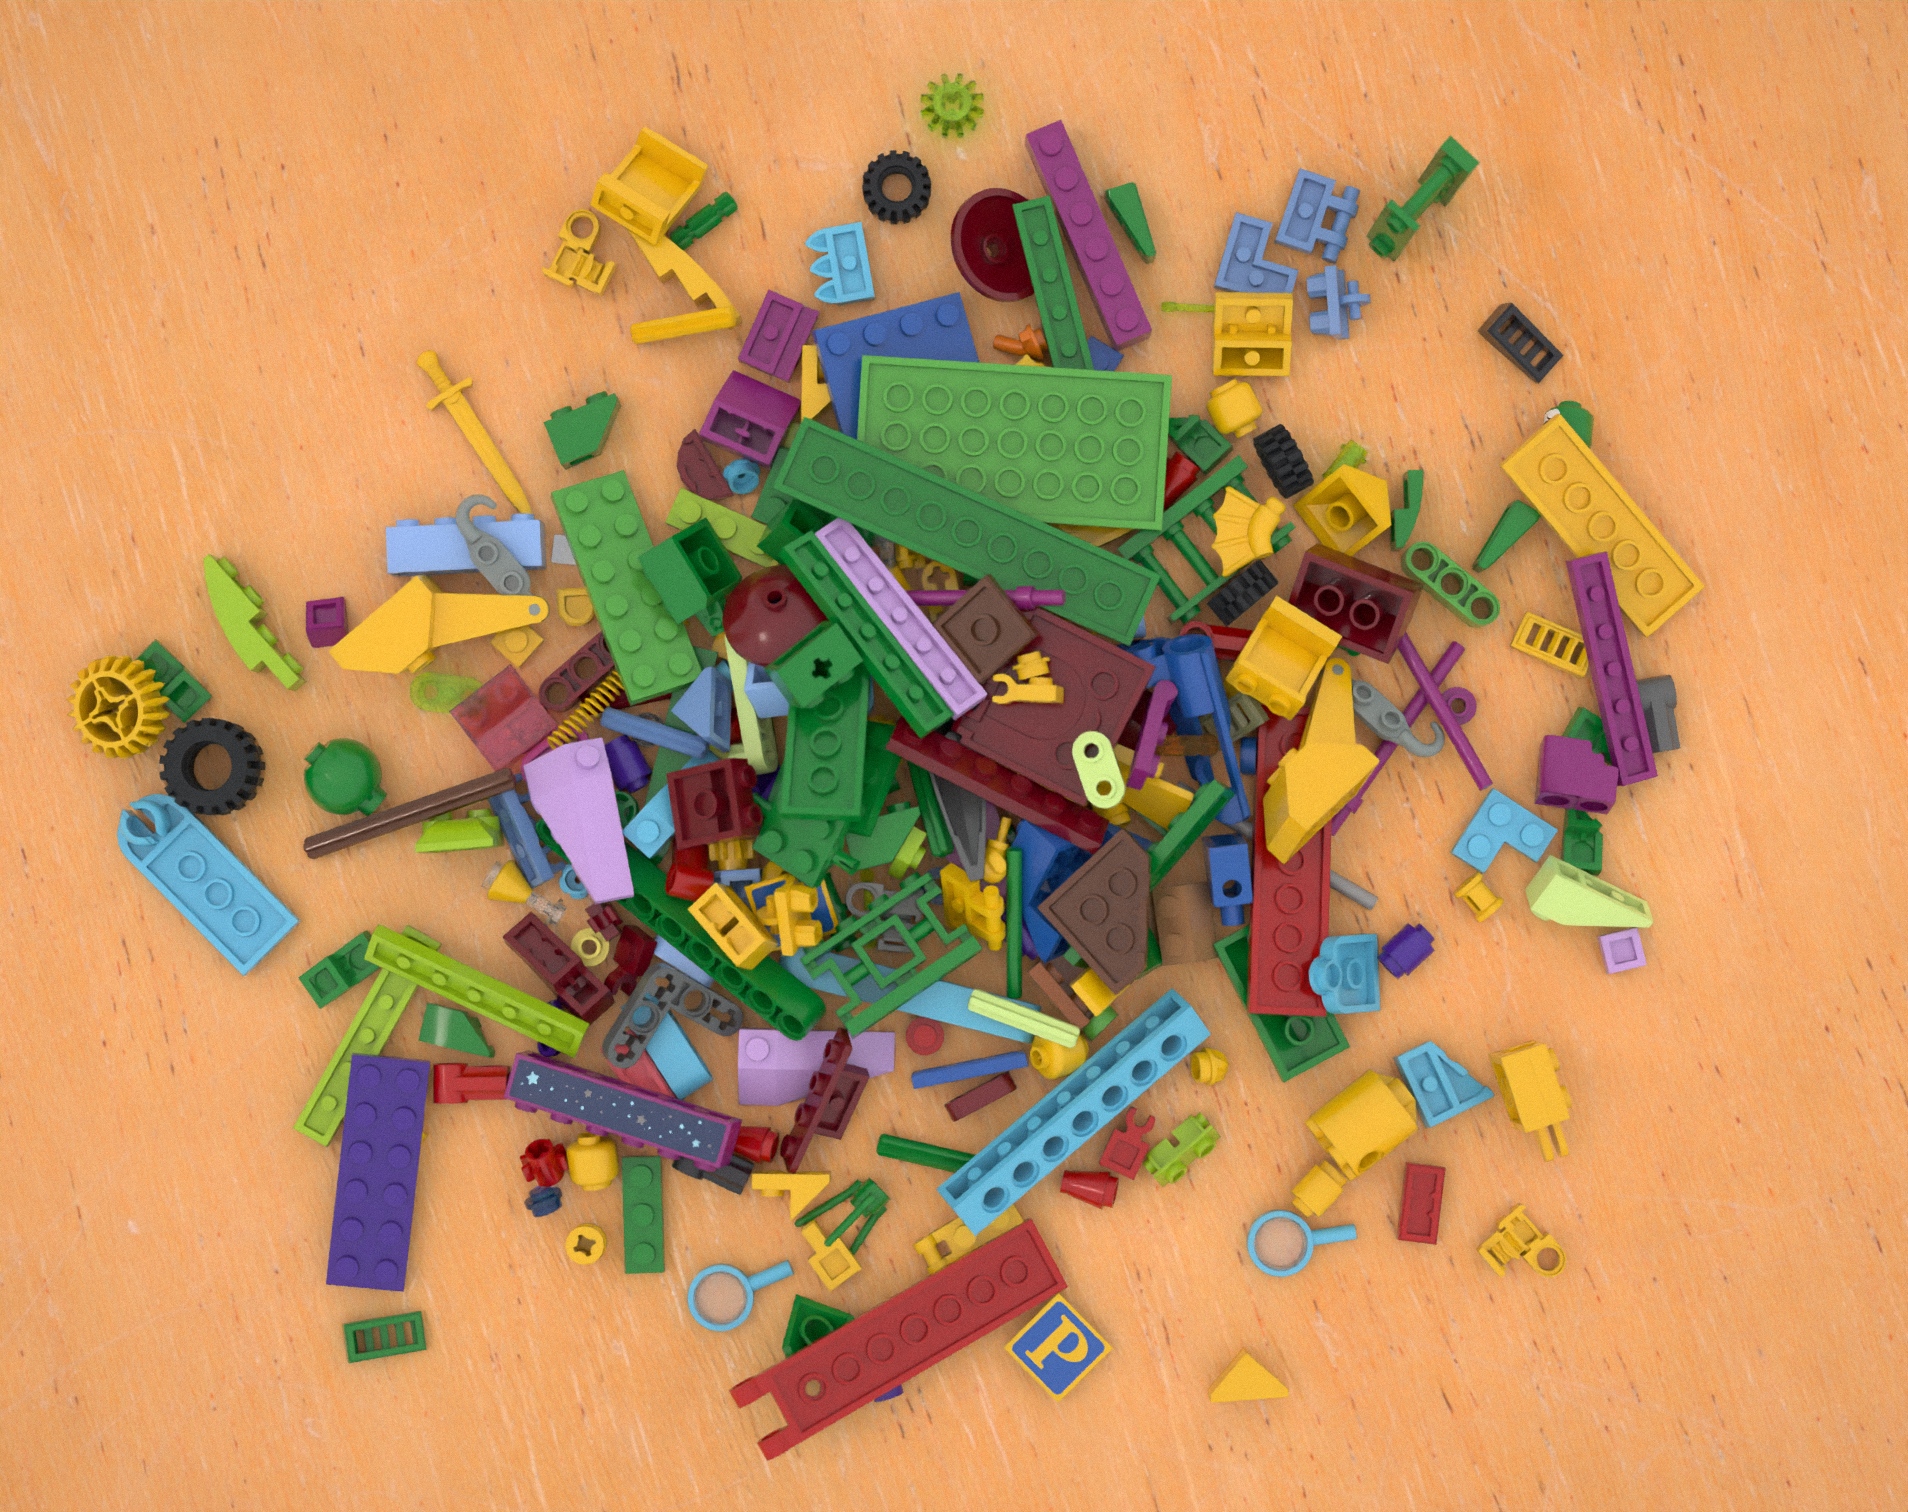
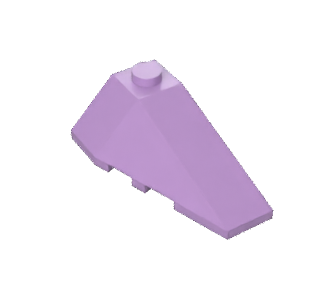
[523,737,634,904]
[738,1027,895,1106]

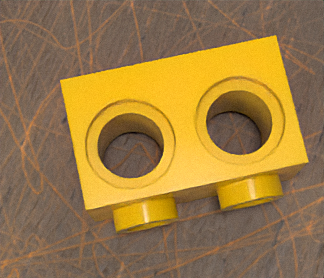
[688,883,780,970]

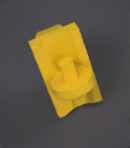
[756,875,823,956]

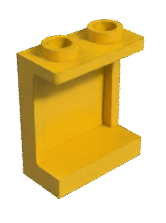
[590,127,708,245]
[1225,595,1342,721]

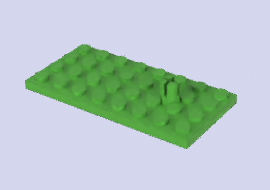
[857,355,1172,531]

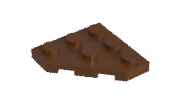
[1037,828,1151,995]

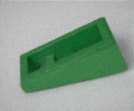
[1104,182,1156,264]
[1472,500,1541,573]
[342,1311,427,1363]

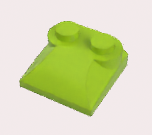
[415,809,504,853]

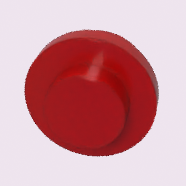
[906,1017,944,1055]

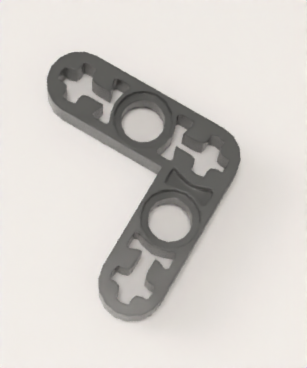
[602,963,743,1069]

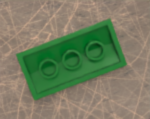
[1213,924,1350,1082]

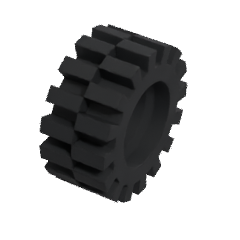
[862,150,931,225]
[1253,424,1314,499]
[1206,559,1280,627]

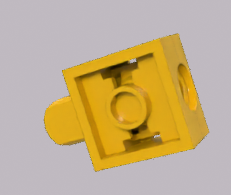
[1488,1040,1572,1162]

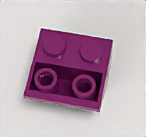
[699,370,801,470]

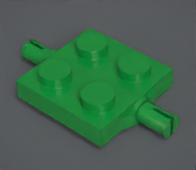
[752,785,860,888]

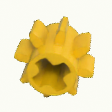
[708,839,755,871]

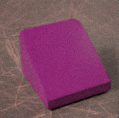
[306,597,349,648]

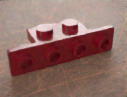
[780,1027,870,1174]

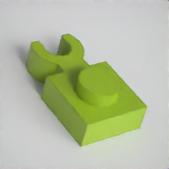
[887,826,927,881]

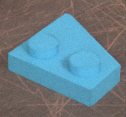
[1393,1041,1494,1128]

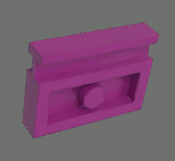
[738,289,820,383]

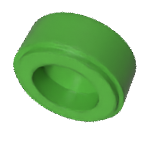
[1082,1005,1119,1041]

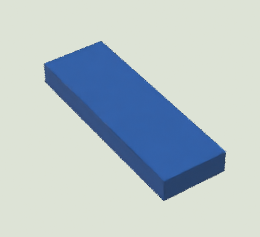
[911,1050,1028,1089]

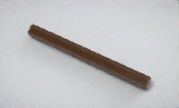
[303,768,517,859]

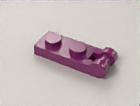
[1126,680,1177,791]

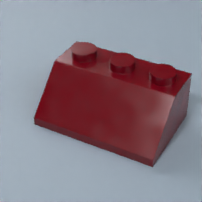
[1288,543,1424,664]

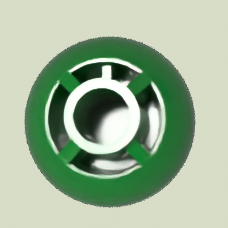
[304,738,387,816]

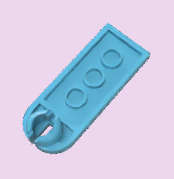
[117,794,301,976]

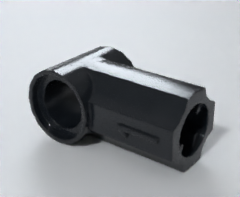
[671,1154,755,1195]

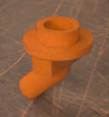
[993,324,1048,360]

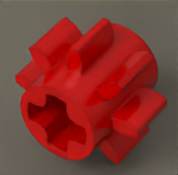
[519,1139,569,1187]

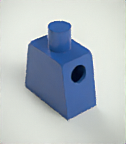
[1202,833,1253,926]

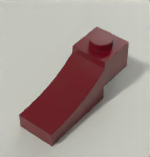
[503,912,615,1026]

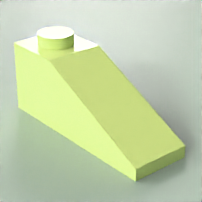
[1525,855,1654,928]

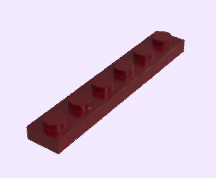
[885,715,1110,854]

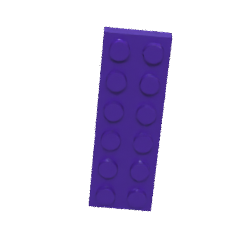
[326,1053,431,1292]

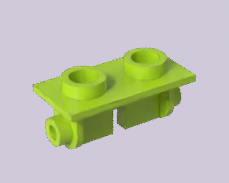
[1142,1113,1221,1187]

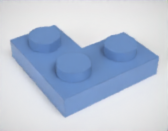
[1213,212,1299,293]

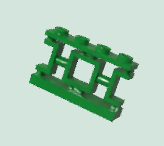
[800,872,982,1039]

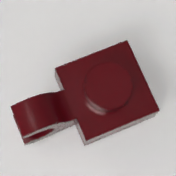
[585,903,623,942]
[604,925,657,996]

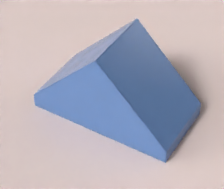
[671,666,732,753]

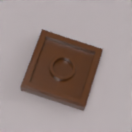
[932,574,1039,685]

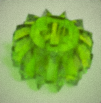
[920,73,984,139]

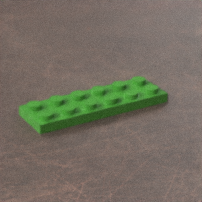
[551,470,702,706]

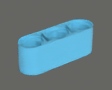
[621,992,713,1100]

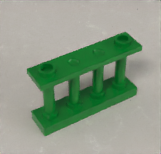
[1366,135,1480,262]
[1115,455,1295,625]

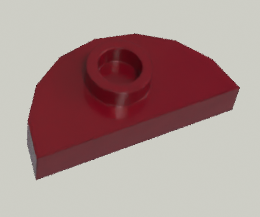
[677,429,735,500]

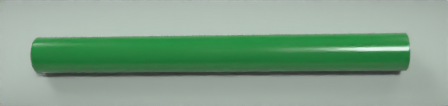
[1007,847,1022,999]

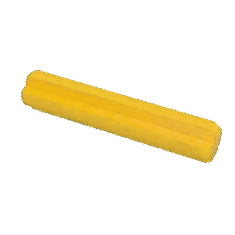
[630,306,737,344]

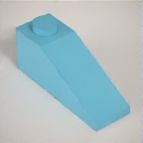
[622,750,720,859]

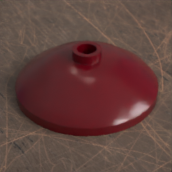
[951,188,1034,303]
[722,565,830,667]

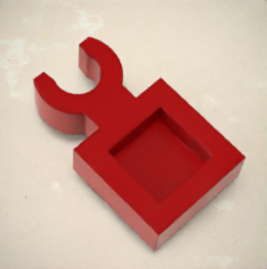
[1098,1106,1155,1180]

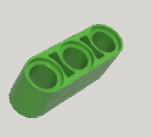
[1401,542,1500,628]

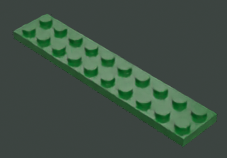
[773,416,1161,646]

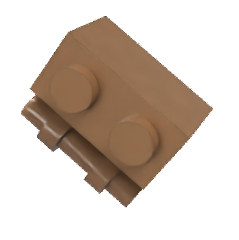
[1148,881,1218,966]

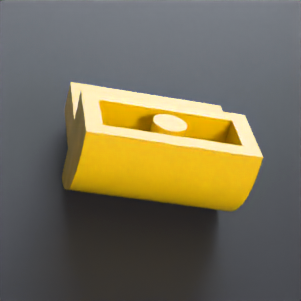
[1211,292,1293,376]

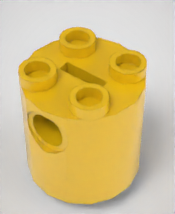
[1304,1069,1419,1182]

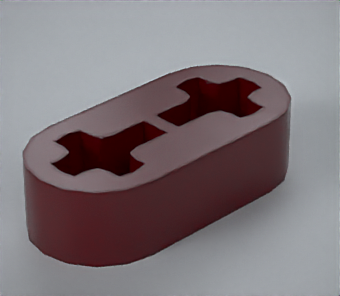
[944,1071,1018,1122]

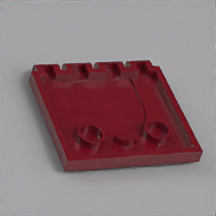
[950,607,1157,807]

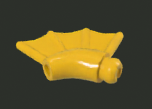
[1211,486,1286,577]

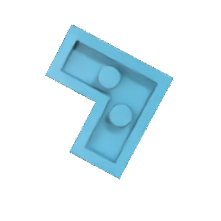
[1450,788,1558,873]

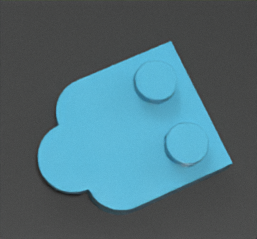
[1309,934,1380,1014]

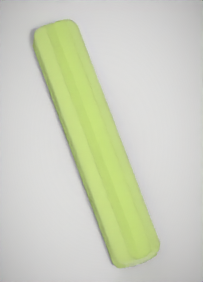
[968,989,1080,1048]

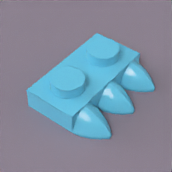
[805,222,875,306]

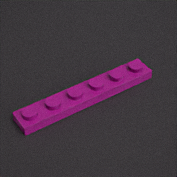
[1565,551,1658,786]

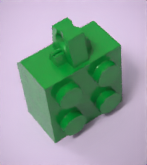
[637,517,742,637]

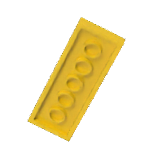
[1498,414,1705,637]

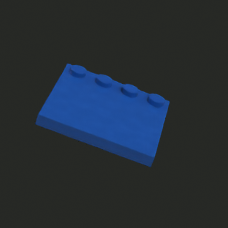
[812,292,979,440]

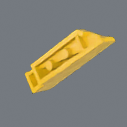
[1098,744,1194,831]

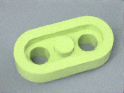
[1072,731,1125,809]

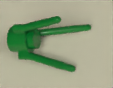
[794,1177,890,1255]

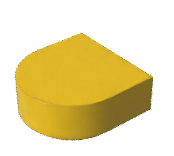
[557,588,595,627]

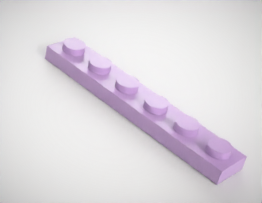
[814,518,987,721]

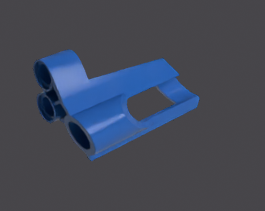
[1116,634,1251,825]

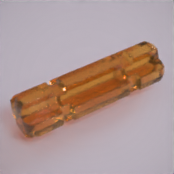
[1154,735,1218,756]

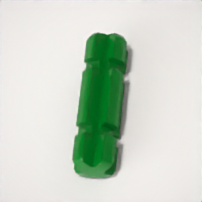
[669,192,738,251]

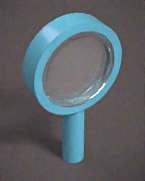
[1247,1209,1357,1277]
[688,1260,794,1331]

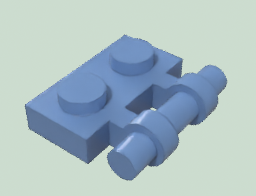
[1274,168,1360,263]

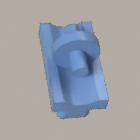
[1306,265,1371,340]

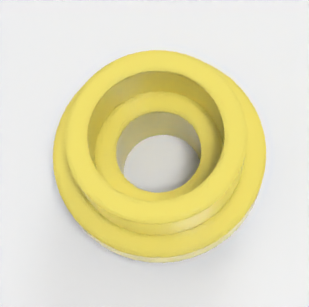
[571,928,610,966]

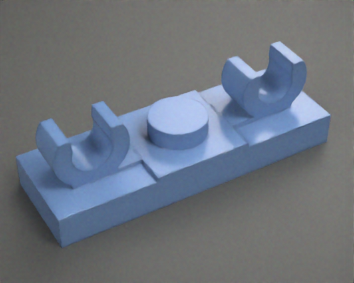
[488,774,565,889]

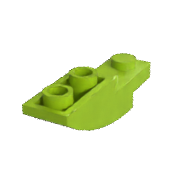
[203,554,306,691]

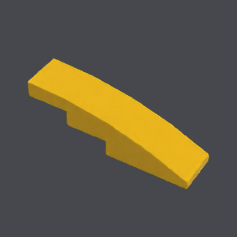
[625,227,743,330]

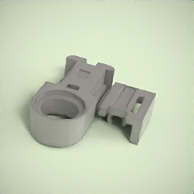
[845,882,924,953]

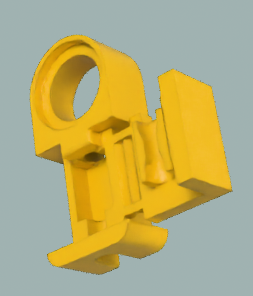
[542,209,617,297]
[1476,1203,1566,1278]

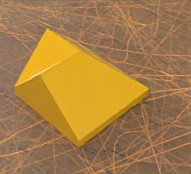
[1293,464,1391,556]

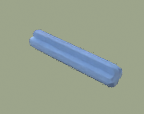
[600,707,710,759]

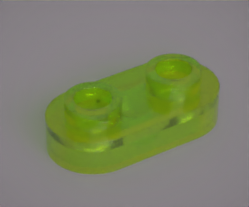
[409,672,488,716]

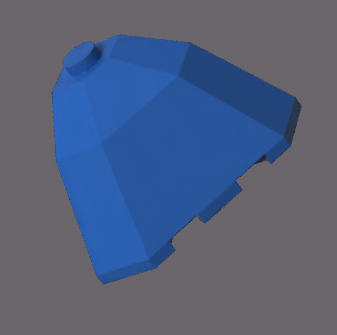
[1011,819,1154,963]

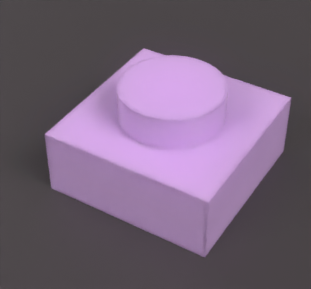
[1597,927,1647,974]

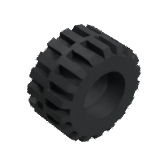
[159,718,265,815]

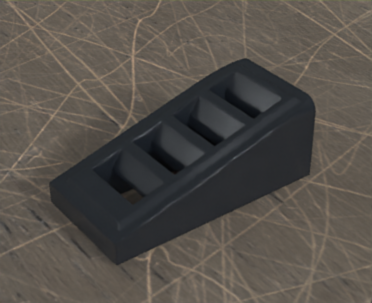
[1478,303,1563,383]

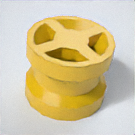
[565,1223,607,1265]

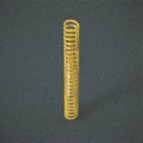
[547,619,690,750]

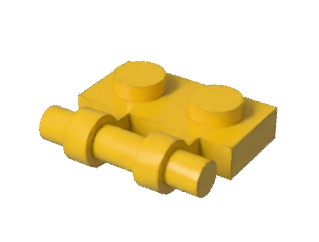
[940,863,1006,951]

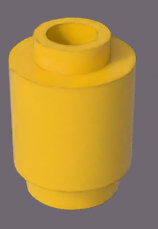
[1291,1160,1347,1218]

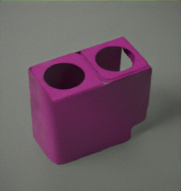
[1535,735,1619,815]

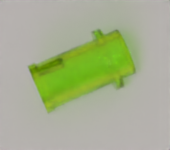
[1322,440,1368,479]

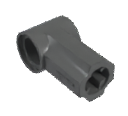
[1636,675,1681,753]

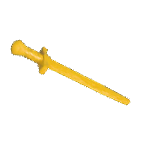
[417,350,532,514]

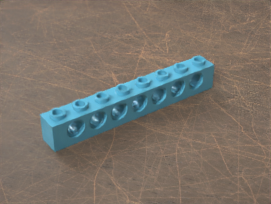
[936,988,1211,1236]

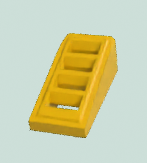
[1510,611,1589,679]

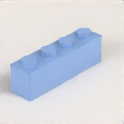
[386,514,546,577]

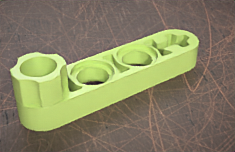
[725,635,778,775]

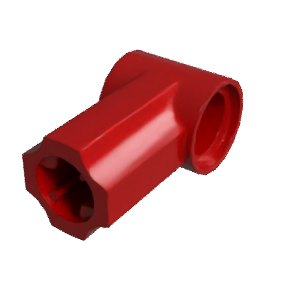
[1178,621,1253,662]
[665,836,714,902]
[433,1063,510,1104]

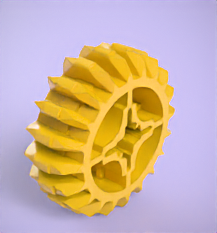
[66,655,170,759]

